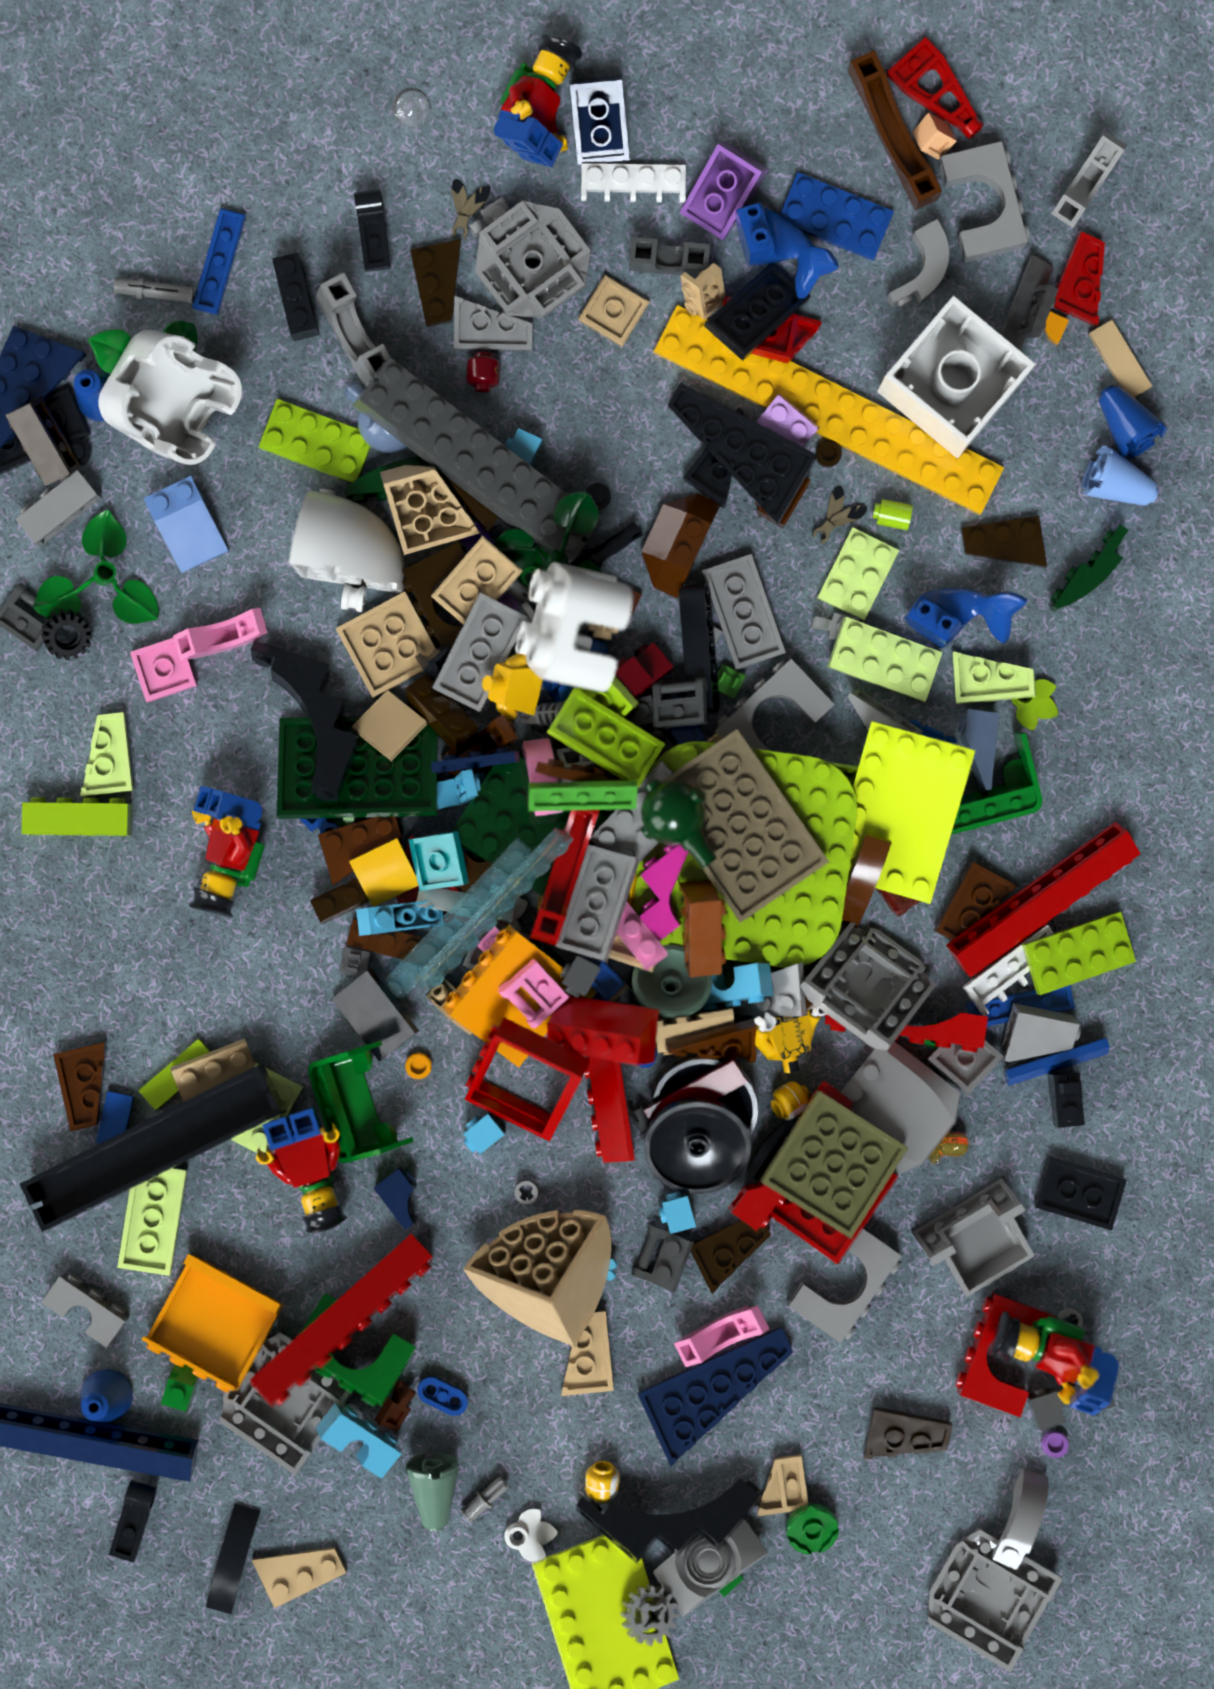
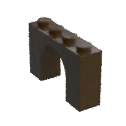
[402,542,465,649]

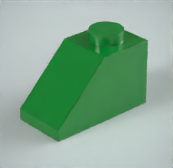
[161,1364,200,1412]

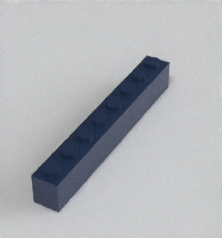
[0,1403,198,1482]

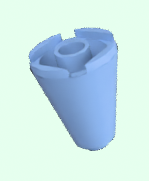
[1082,446,1159,506]

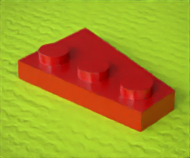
[1054,232,1105,326]

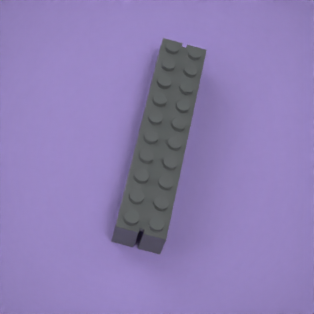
[353,357,601,564]

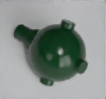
[641,778,717,869]

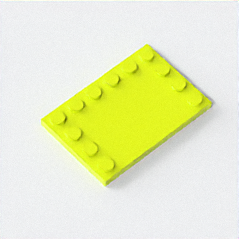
[848,721,975,904]
[532,1535,679,1689]

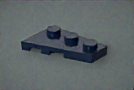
[431,747,520,773]

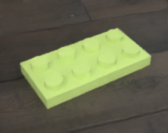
[827,617,943,702]
[117,1168,188,1276]

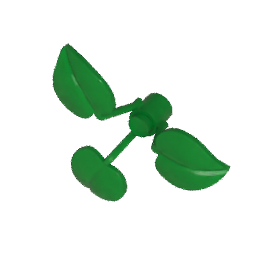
[88,320,198,374]
[33,510,159,624]

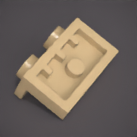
[680,263,725,320]

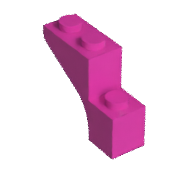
[639,845,688,941]

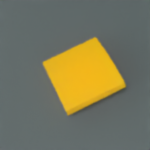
[349,838,418,907]

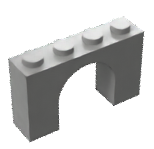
[938,141,1030,263]
[315,272,391,388]
[714,659,835,750]
[787,1228,902,1343]

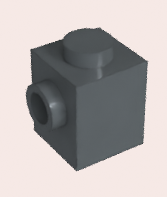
[560,955,601,998]

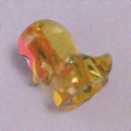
[928,1131,969,1164]

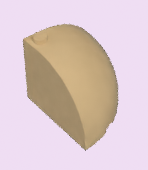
[463,1210,611,1347]

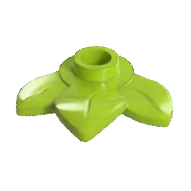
[1011,679,1058,731]

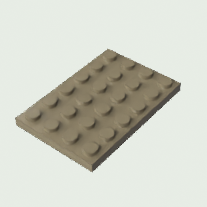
[661,729,829,923]

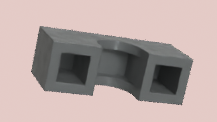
[629,237,710,277]
[1027,1382,1116,1431]

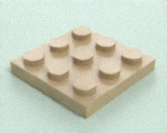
[335,591,436,698]

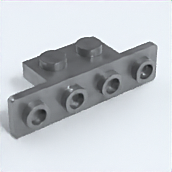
[1000,256,1059,351]

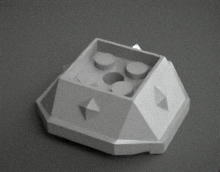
[475,200,591,318]

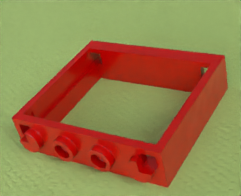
[464,1017,591,1142]

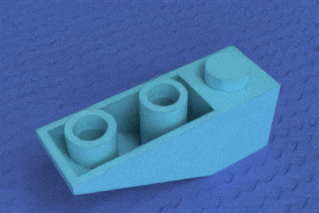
[356,900,444,936]

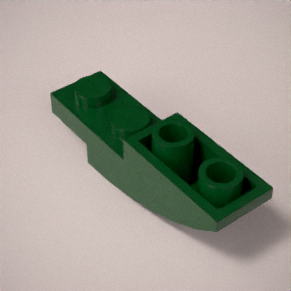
[344,457,445,503]
[1050,524,1128,612]

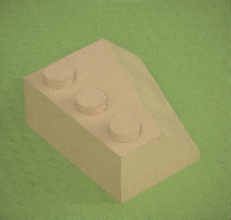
[380,465,480,555]
[656,1008,734,1055]

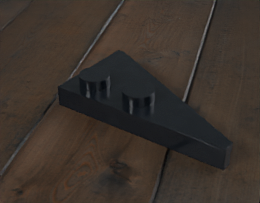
[683,407,744,509]

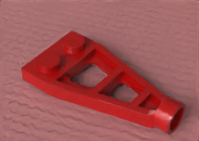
[886,37,984,140]

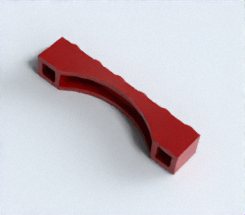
[530,810,600,946]
[825,1012,988,1053]
[728,1080,853,1231]

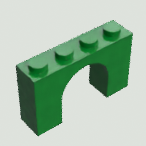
[299,1293,416,1407]

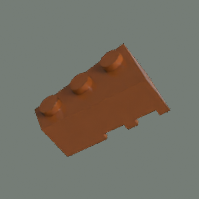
[679,880,726,977]

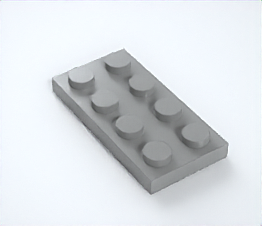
[702,554,786,670]
[432,593,527,712]
[590,761,674,863]
[556,845,640,962]

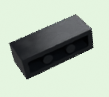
[272,252,319,341]

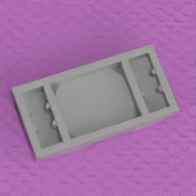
[653,1519,769,1618]

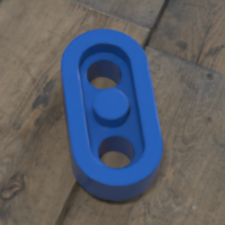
[417,1376,468,1416]

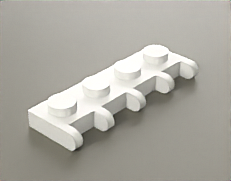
[581,163,686,203]
[962,924,1053,1016]

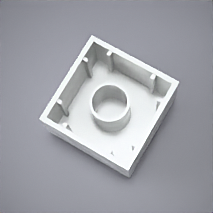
[877,296,1036,459]

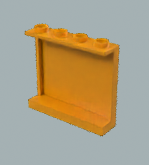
[442,924,571,1068]
[141,1254,285,1393]

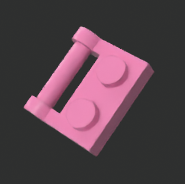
[498,959,569,1028]

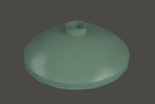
[632,945,712,1018]

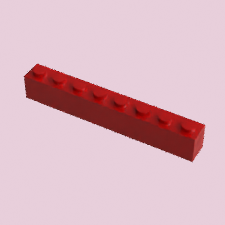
[946,822,1141,978]
[250,1234,433,1407]

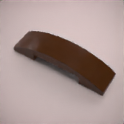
[842,833,892,927]

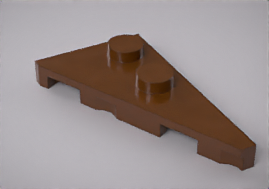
[665,1019,757,1063]

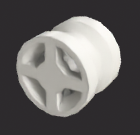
[341,583,367,613]

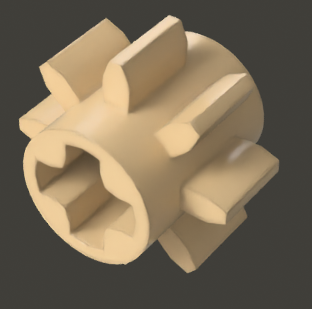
[587,622,619,640]

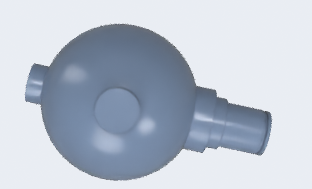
[344,382,407,453]

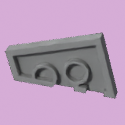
[454,295,533,351]
[731,962,806,1016]

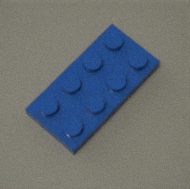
[780,172,894,261]

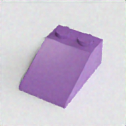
[680,141,769,240]

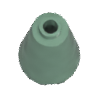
[406,1452,459,1531]

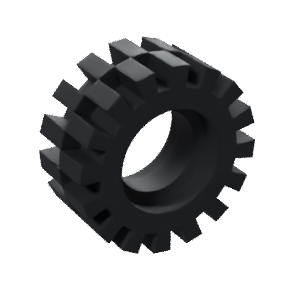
[41,609,92,660]

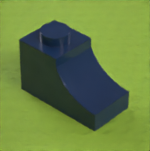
[373,1166,416,1230]

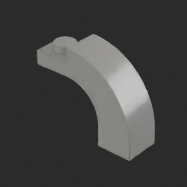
[1051,131,1128,228]
[887,219,949,308]
[992,1467,1048,1569]

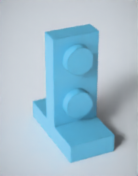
[437,769,485,810]

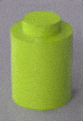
[872,499,913,531]

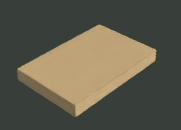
[431,536,523,624]

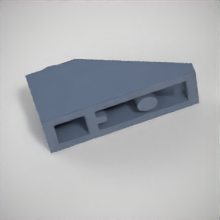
[958,709,999,795]

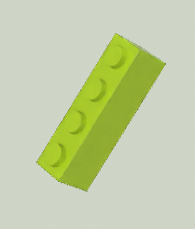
[21,797,132,836]

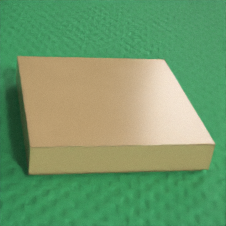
[578,275,650,347]
[352,690,427,761]

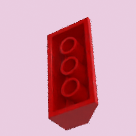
[546,994,659,1065]
[584,1057,635,1163]

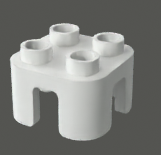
[99,330,242,465]
[516,562,632,692]

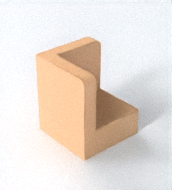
[913,112,956,160]

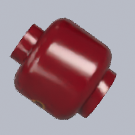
[466,352,501,393]

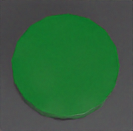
[785,1504,839,1555]

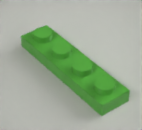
[528,781,638,811]

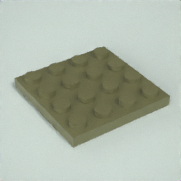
[760,1090,908,1238]

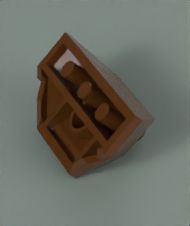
[641,493,720,599]

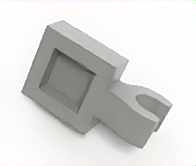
[469,197,510,239]
[811,613,859,641]

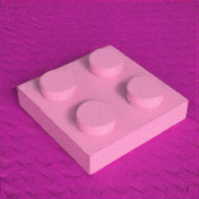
[130,638,198,703]

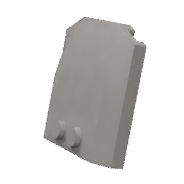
[800,922,936,1051]
[840,1041,962,1176]
[220,1332,354,1476]
[928,1528,1063,1673]

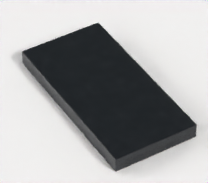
[704,263,811,361]
[0,387,91,475]

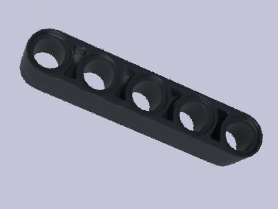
[679,583,720,713]

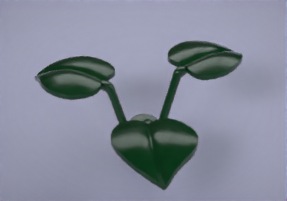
[493,492,602,573]

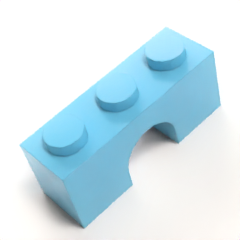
[702,963,774,1012]
[316,1402,402,1479]

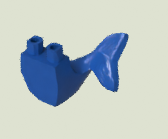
[735,202,839,299]
[905,587,1028,647]

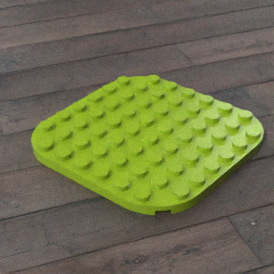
[633,741,857,968]

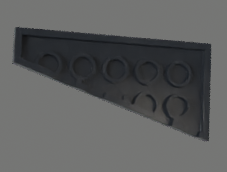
[668,383,818,525]

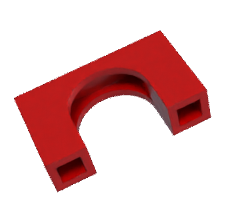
[955,1292,1056,1417]

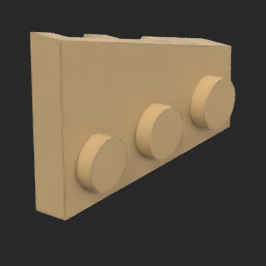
[252,1547,347,1608]

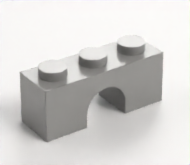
[41,1273,129,1348]

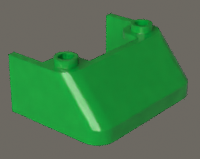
[951,732,1043,834]
[308,1040,414,1163]

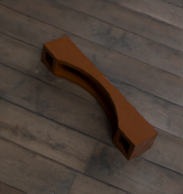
[848,50,942,211]

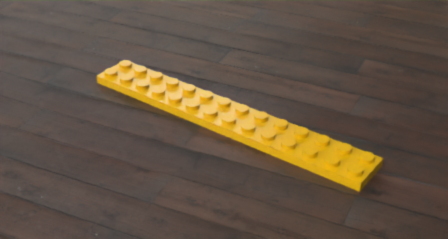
[654,305,1005,515]

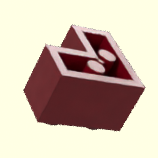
[614,642,674,699]

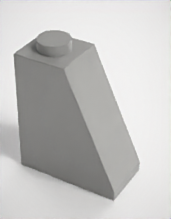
[999,1003,1081,1062]

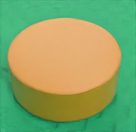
[405,1053,432,1079]

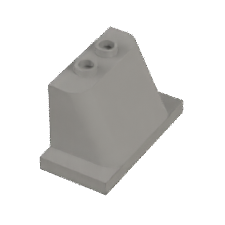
[911,1178,1034,1297]

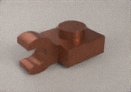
[374,1381,416,1432]

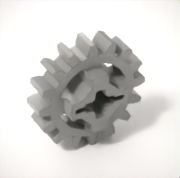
[620,1584,679,1646]

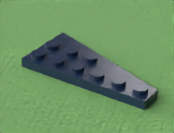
[0,326,87,449]
[638,1326,793,1467]

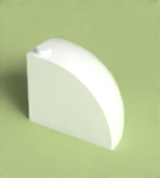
[289,489,406,594]

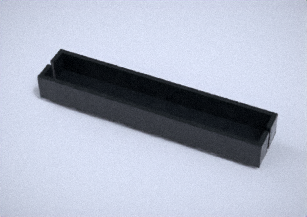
[19,1064,286,1232]

